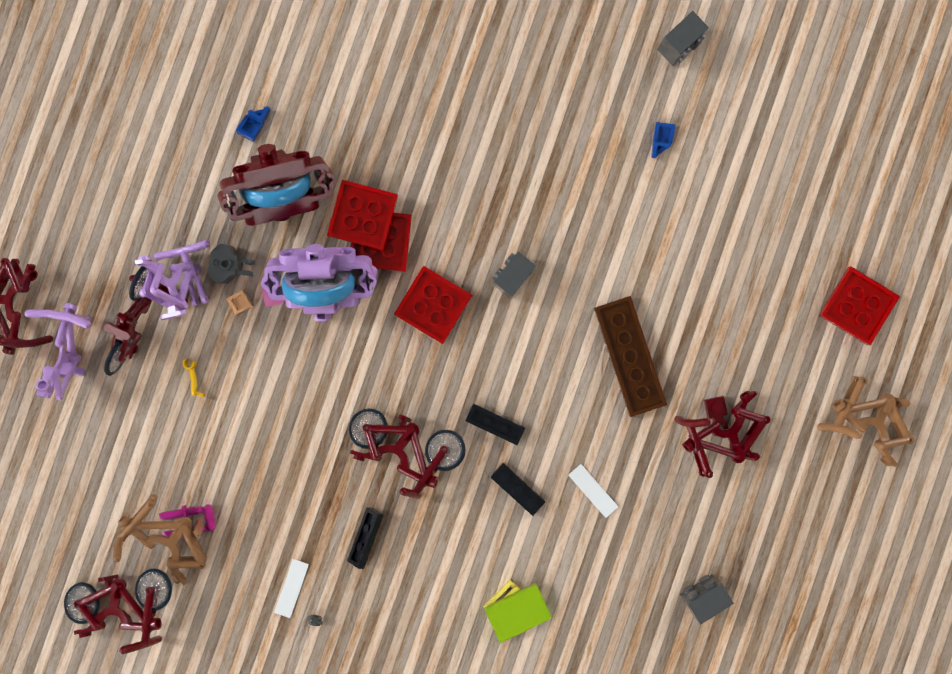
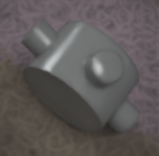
[308,615,323,626]

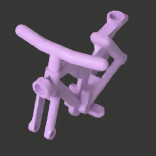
[135,240,210,320]
[25,303,91,401]

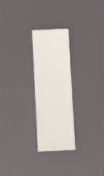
[568,464,618,518]
[274,559,309,618]

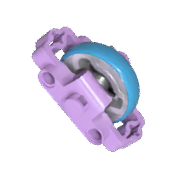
[261,244,378,322]

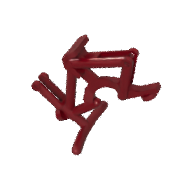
[0,258,53,355]
[674,391,771,478]

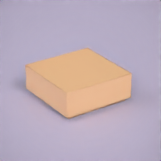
[226,289,253,316]

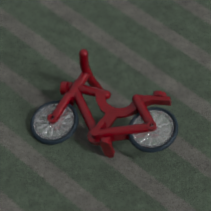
[104,266,188,376]
[349,409,466,499]
[64,569,172,654]

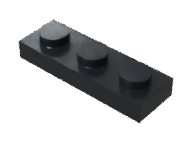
[465,403,525,445]
[490,463,545,516]
[347,507,384,569]

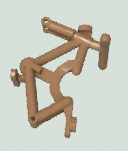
[817,376,914,467]
[113,494,207,586]

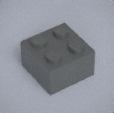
[657,11,709,66]
[492,252,536,299]
[680,574,734,625]

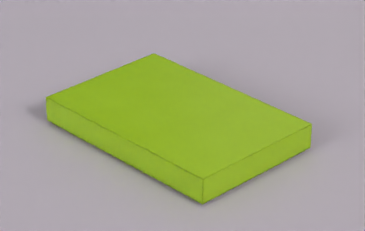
[484,583,552,643]

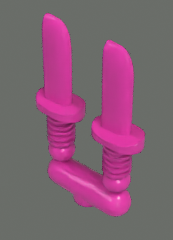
[159,504,215,537]

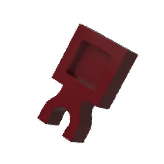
[704,396,729,429]

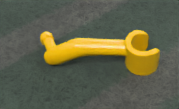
[183,358,205,398]

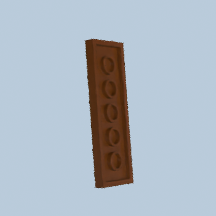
[594,296,667,417]

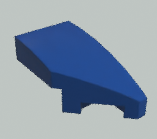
[236,106,270,142]
[651,122,676,158]

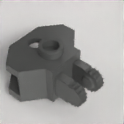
[208,244,255,284]

